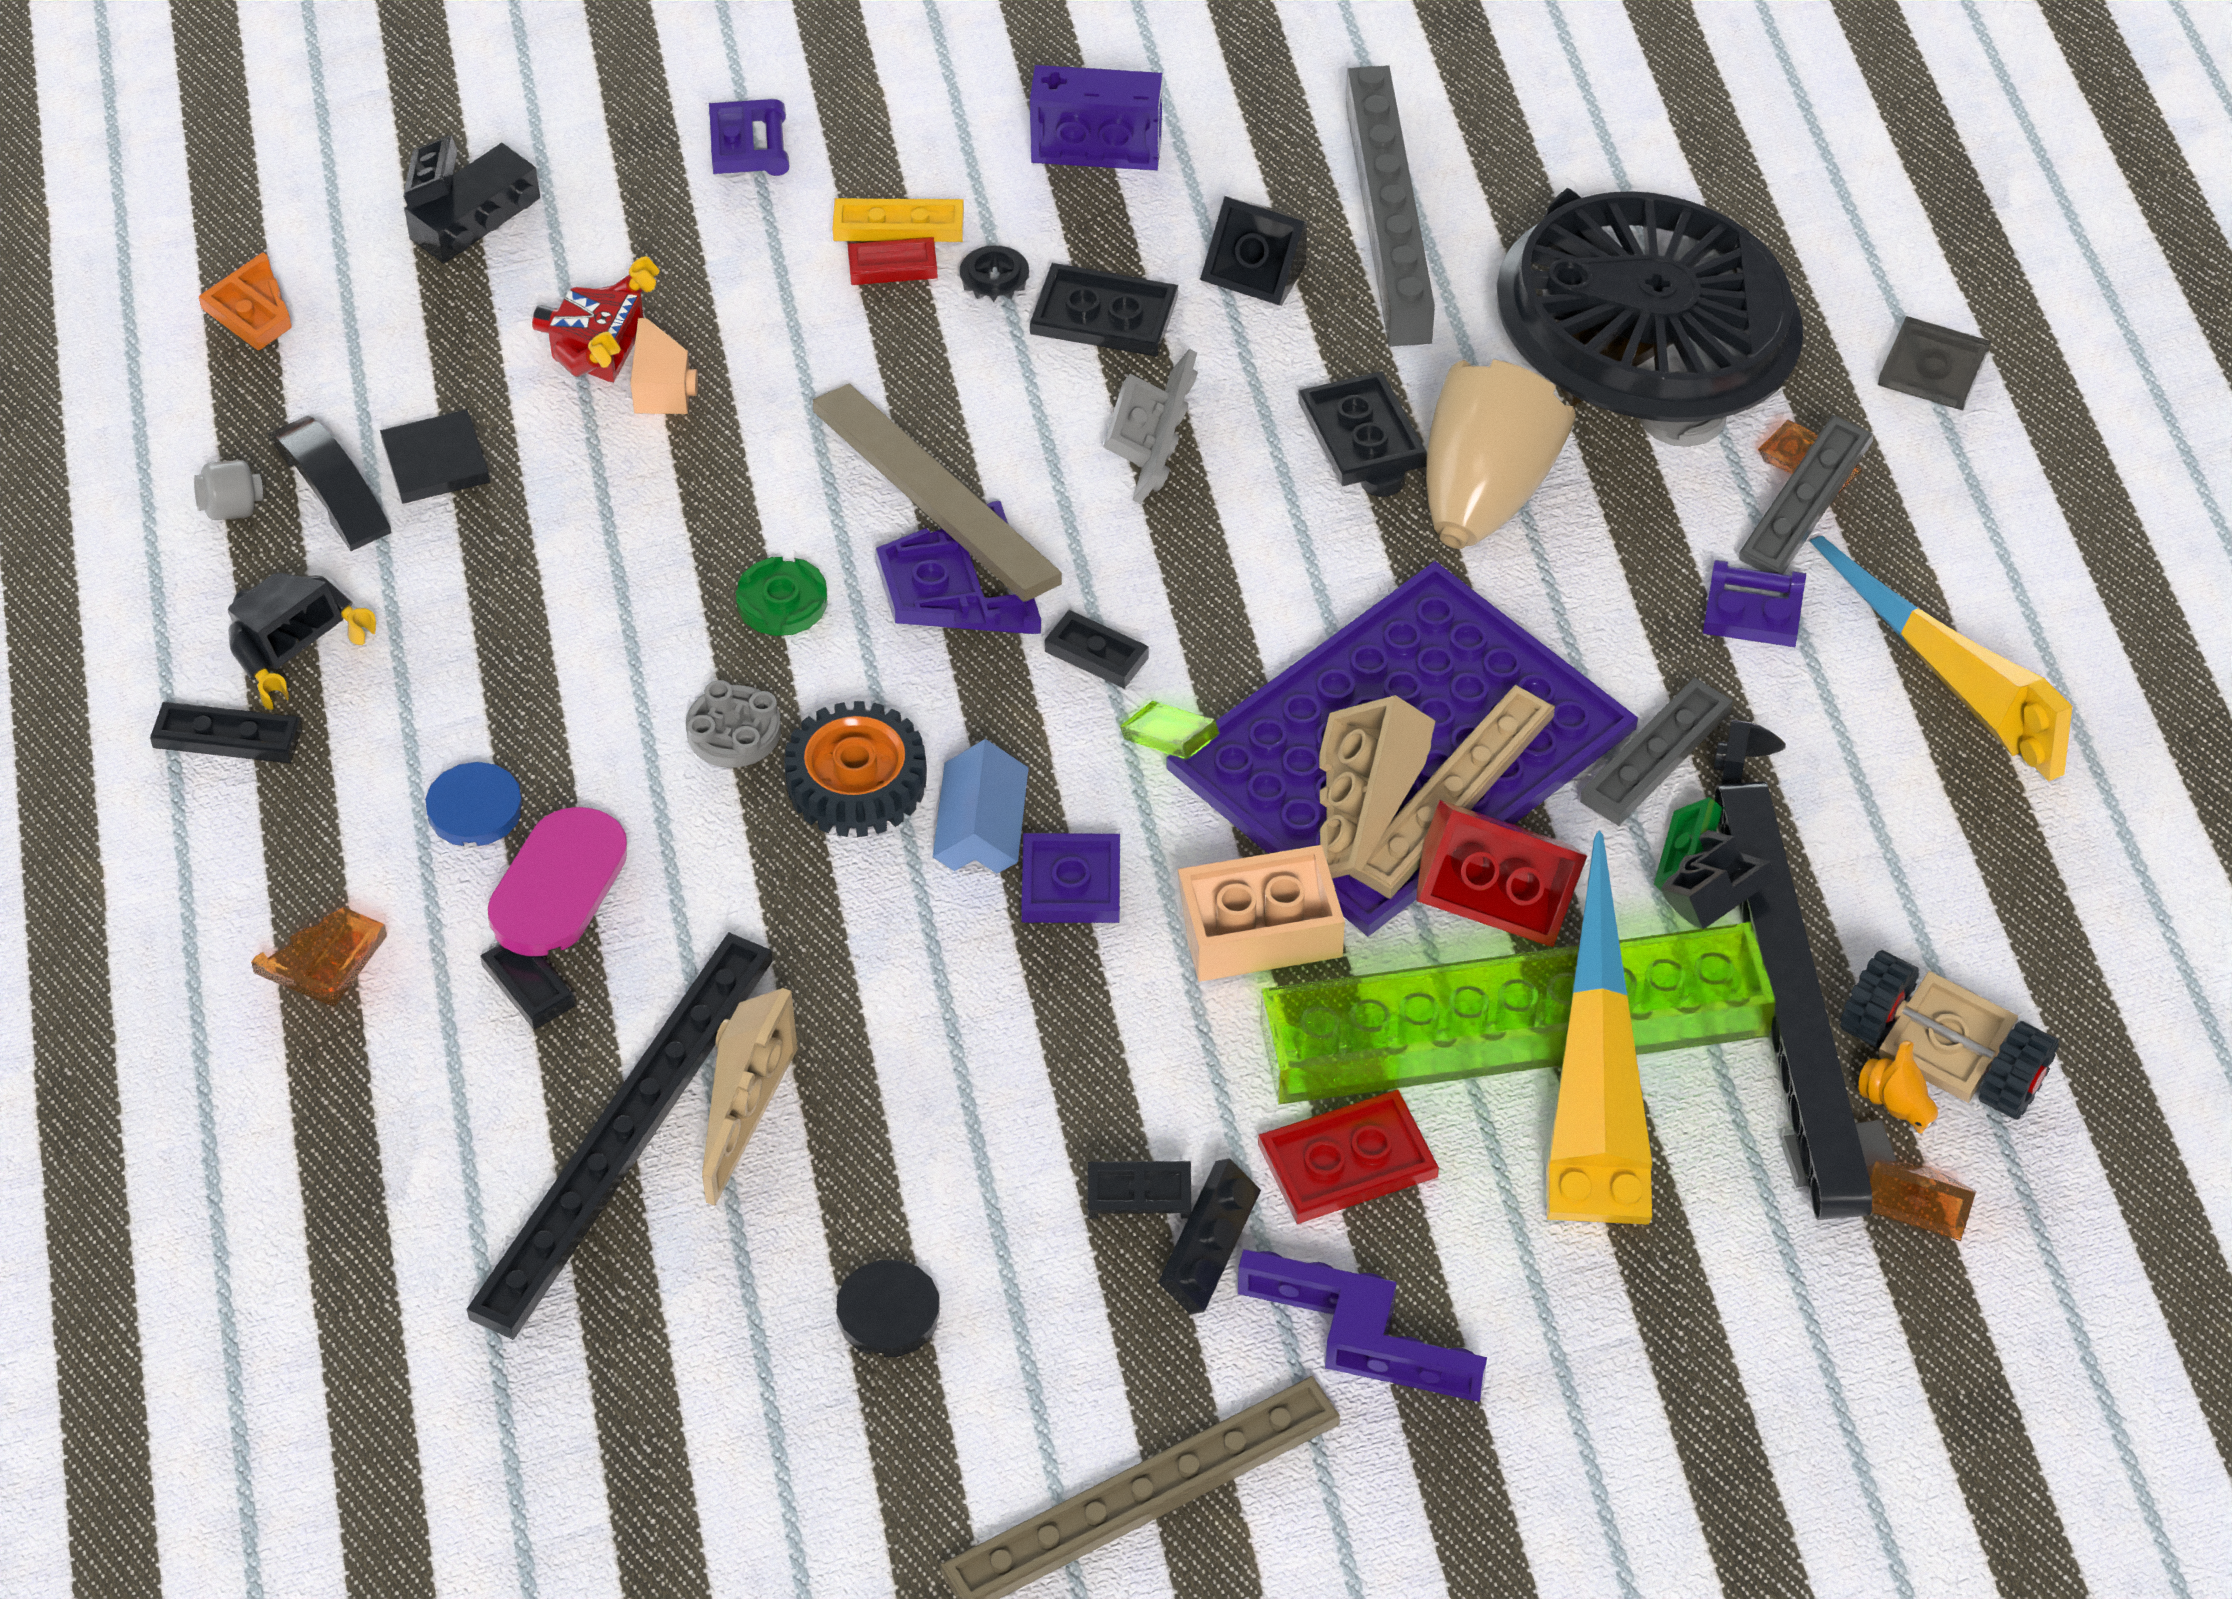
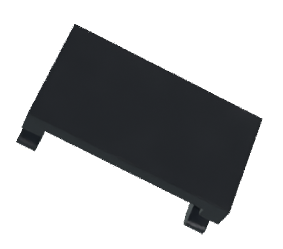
[1088,1161,1192,1219]

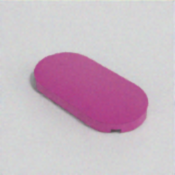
[488,807,627,956]

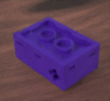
[1030,65,1163,171]

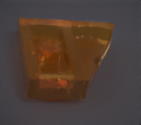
[251,907,387,1007]

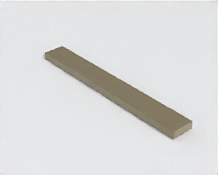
[813,383,1062,602]
[941,1376,1340,1599]

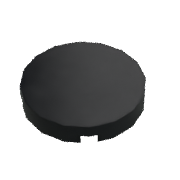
[836,1260,940,1357]

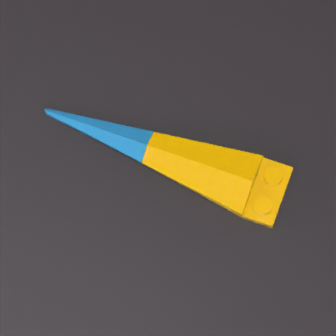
[1809,536,2073,782]
[1546,830,1653,1225]

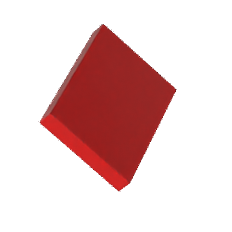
[1258,1089,1439,1224]

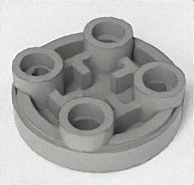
[686,680,781,768]

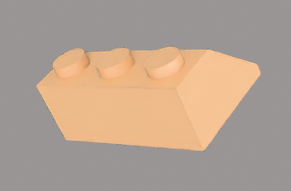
[1178,845,1345,982]

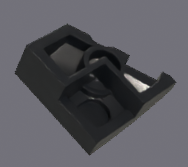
[1660,830,1777,930]

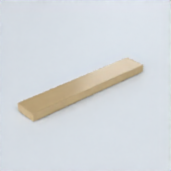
[1350,685,1555,899]

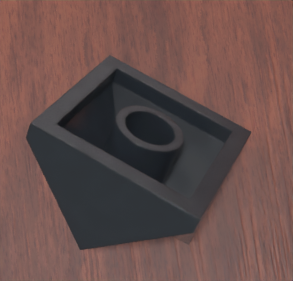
[1200,196,1307,306]

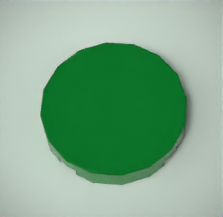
[736,556,828,636]

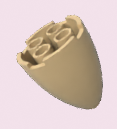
[1426,359,1576,549]

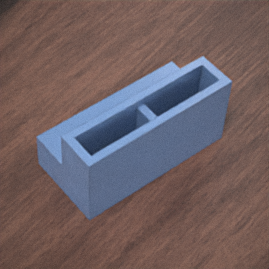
[933,739,1028,874]

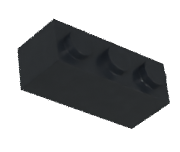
[404,142,540,264]

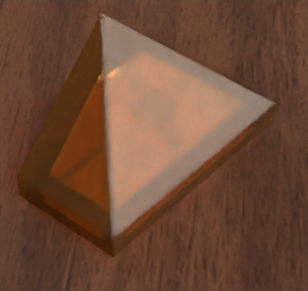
[1870,1159,1977,1241]

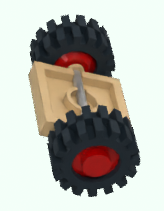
[1840,950,2059,1120]

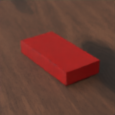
[848,237,938,285]

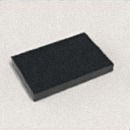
[1030,263,1178,357]
[1298,371,1427,486]

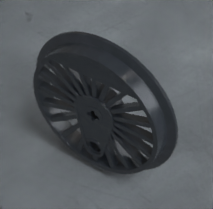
[1496,191,1803,422]

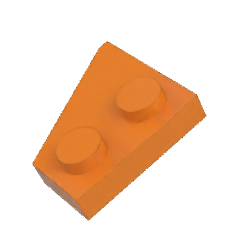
[198,252,292,351]

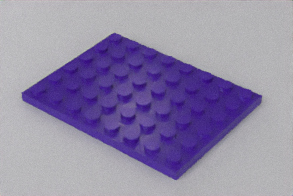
[1166,561,1638,937]

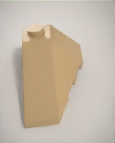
[1319,695,1436,878]
[702,988,798,1206]

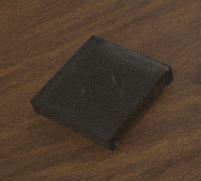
[1878,316,1991,411]

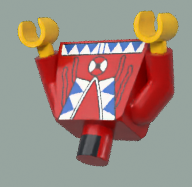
[532,256,660,383]

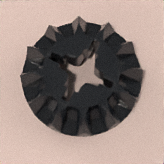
[960,245,1029,302]

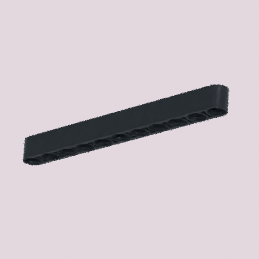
[1715,781,1872,1220]

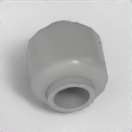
[194,460,263,520]

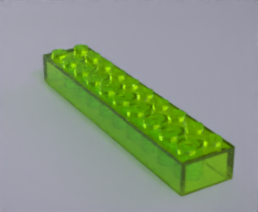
[1260,922,1776,1105]

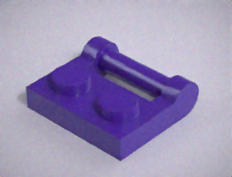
[709,99,790,176]
[1703,559,1807,648]

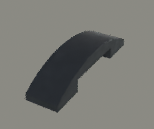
[268,415,392,551]

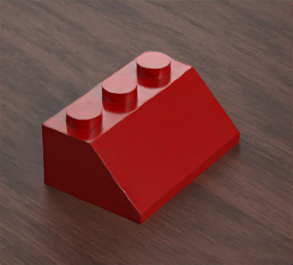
[1416,800,1587,947]

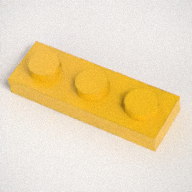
[832,198,964,242]

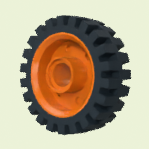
[784,701,927,837]

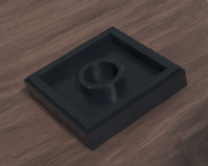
[380,409,490,504]

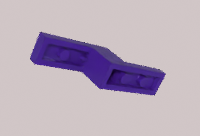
[1238,1249,1487,1402]

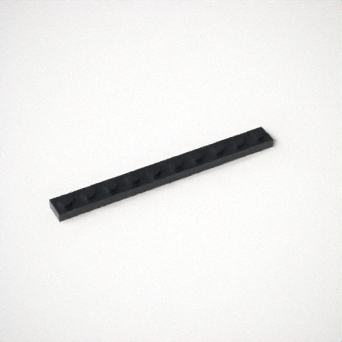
[467,932,773,1340]

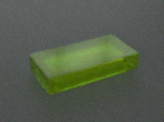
[1120,701,1220,759]

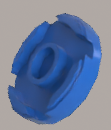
[425,762,522,846]

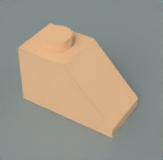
[630,318,698,414]

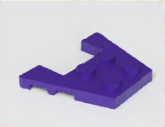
[876,501,1042,634]

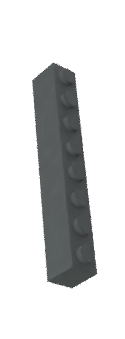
[1346,65,1435,347]

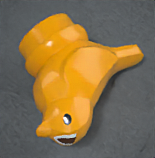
[1859,1040,1938,1134]

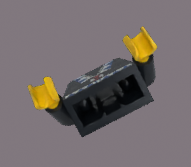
[228,573,376,710]

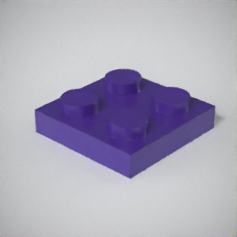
[1021,833,1120,923]

